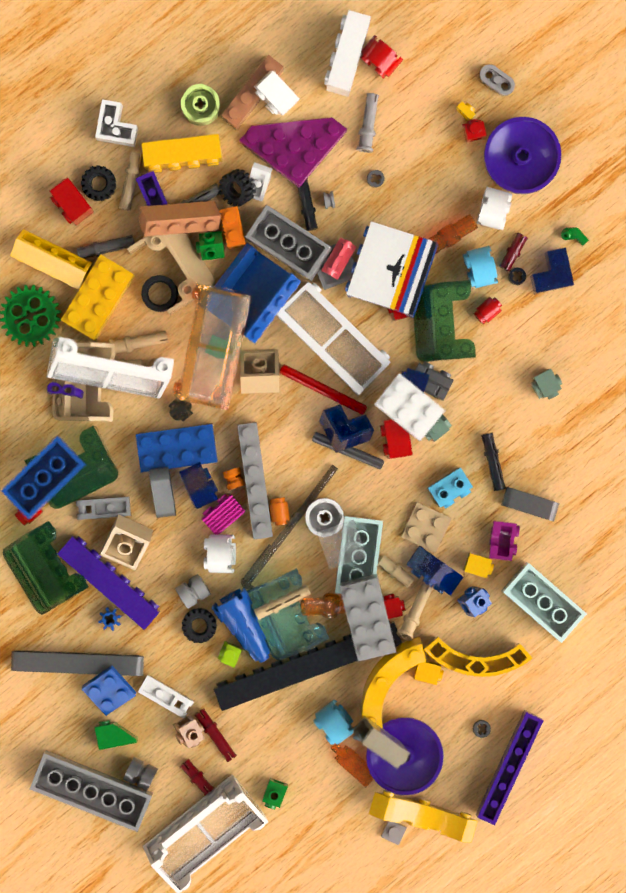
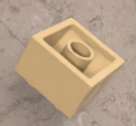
[240,350,280,394]
[100,514,153,571]

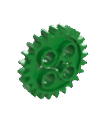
[0,285,62,347]

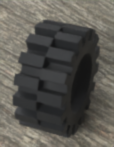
[81,165,116,201]
[219,169,256,207]
[182,608,217,643]

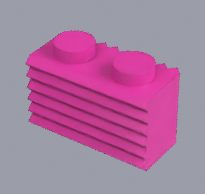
[202,494,246,535]

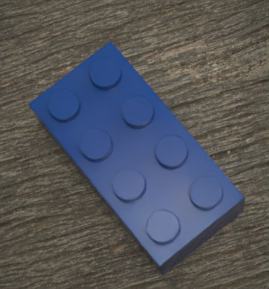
[136,424,218,473]
[1,436,86,519]

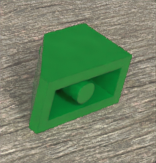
[95,720,138,750]

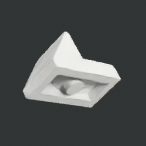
[249,162,272,202]

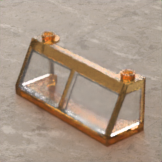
[173,283,251,410]

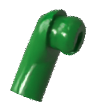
[561,227,589,246]

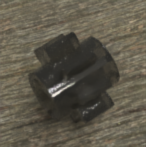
[168,397,193,422]

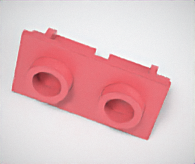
[321,237,357,280]

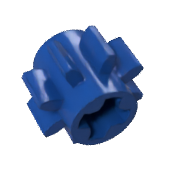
[98,607,122,631]

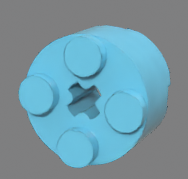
[463,246,498,288]
[313,700,356,745]

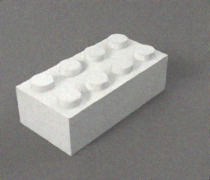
[324,10,371,97]

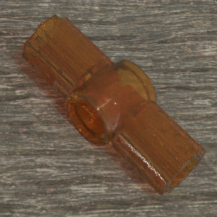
[428,214,478,254]
[300,593,346,618]

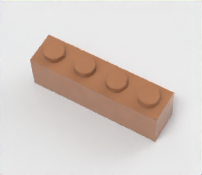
[221,55,284,130]
[138,201,221,237]

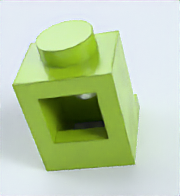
[217,641,242,668]

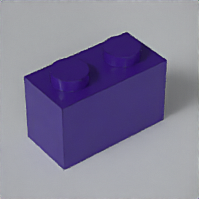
[136,171,168,206]

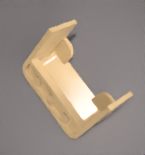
[127,233,215,316]

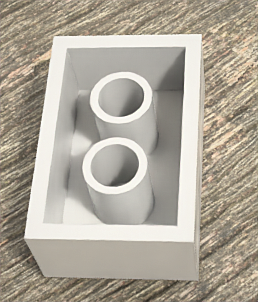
[374,374,445,441]

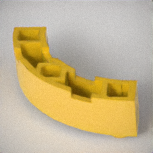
[361,636,426,728]
[423,637,533,677]
[368,790,478,843]

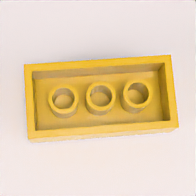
[142,134,223,173]
[61,254,135,341]

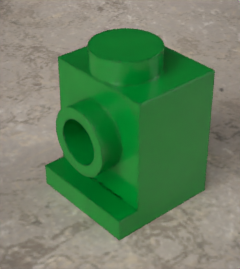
[262,778,288,810]

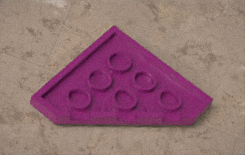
[239,117,347,188]

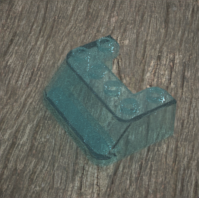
[247,568,329,660]

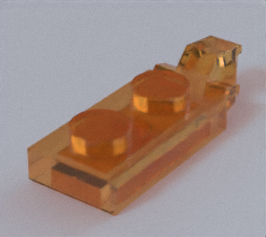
[330,743,373,788]

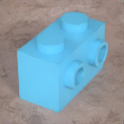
[428,468,473,509]

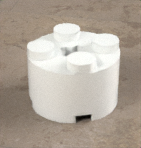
[477,187,512,230]
[305,498,344,537]
[204,534,236,573]

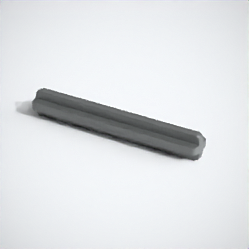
[312,432,384,469]

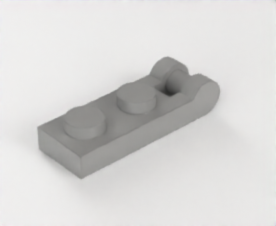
[76,497,131,520]

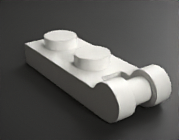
[138,675,194,718]

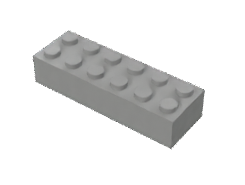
[30,750,153,832]

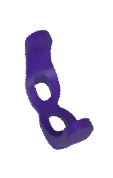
[47,382,84,399]

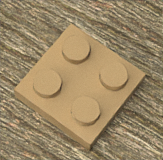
[401,503,452,553]

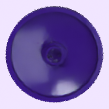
[484,117,561,194]
[366,717,444,795]

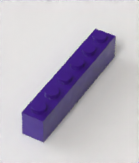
[57,536,161,630]
[476,710,544,826]

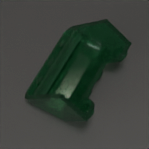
[413,280,476,362]
[25,426,119,509]
[3,521,89,615]

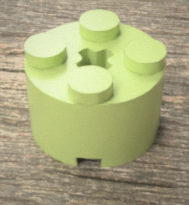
[181,84,220,126]

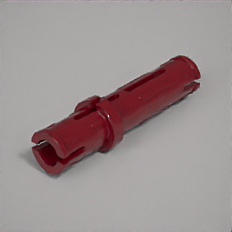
[194,708,237,762]

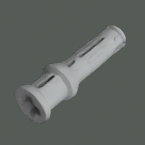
[356,93,379,153]

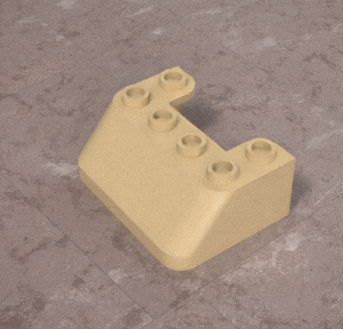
[52,342,115,421]

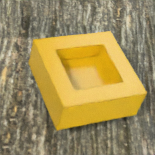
[455,101,476,121]

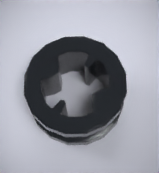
[508,268,526,285]

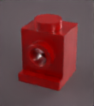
[462,119,487,143]

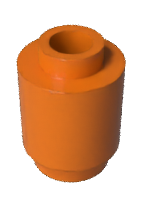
[268,497,290,526]

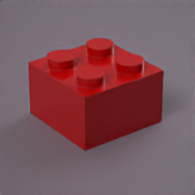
[49,177,94,226]
[380,419,413,459]

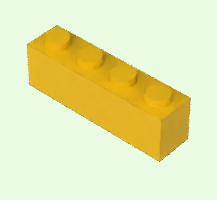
[10,229,92,289]

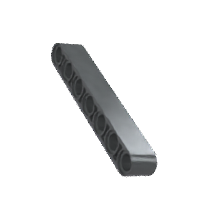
[11,651,144,676]

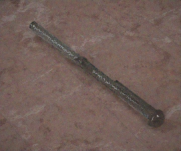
[241,465,338,589]

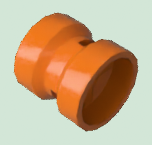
[222,467,246,490]

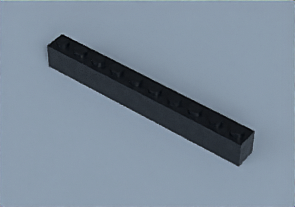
[214,621,402,711]

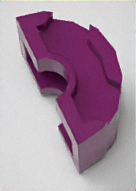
[489,521,520,561]

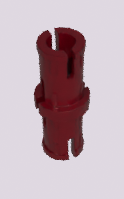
[499,232,528,272]
[180,759,214,796]

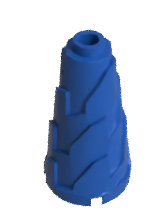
[212,588,270,663]

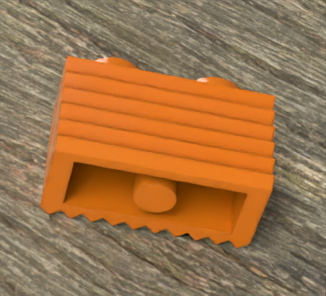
[219,206,246,249]

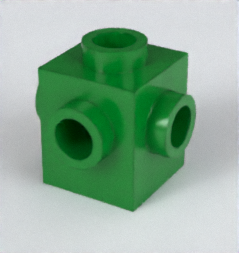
[196,231,225,260]

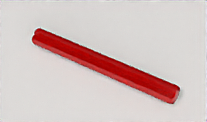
[280,364,367,415]

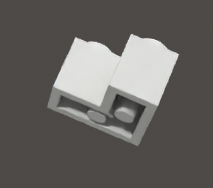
[254,70,299,115]
[95,99,138,147]

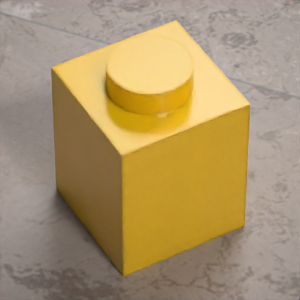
[463,553,494,578]
[414,661,444,685]

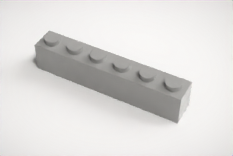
[237,422,273,540]

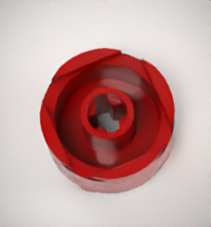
[359,35,403,79]

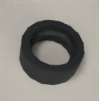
[141,275,178,312]

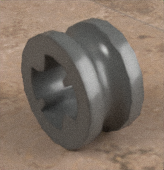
[367,170,385,188]
[473,720,491,738]

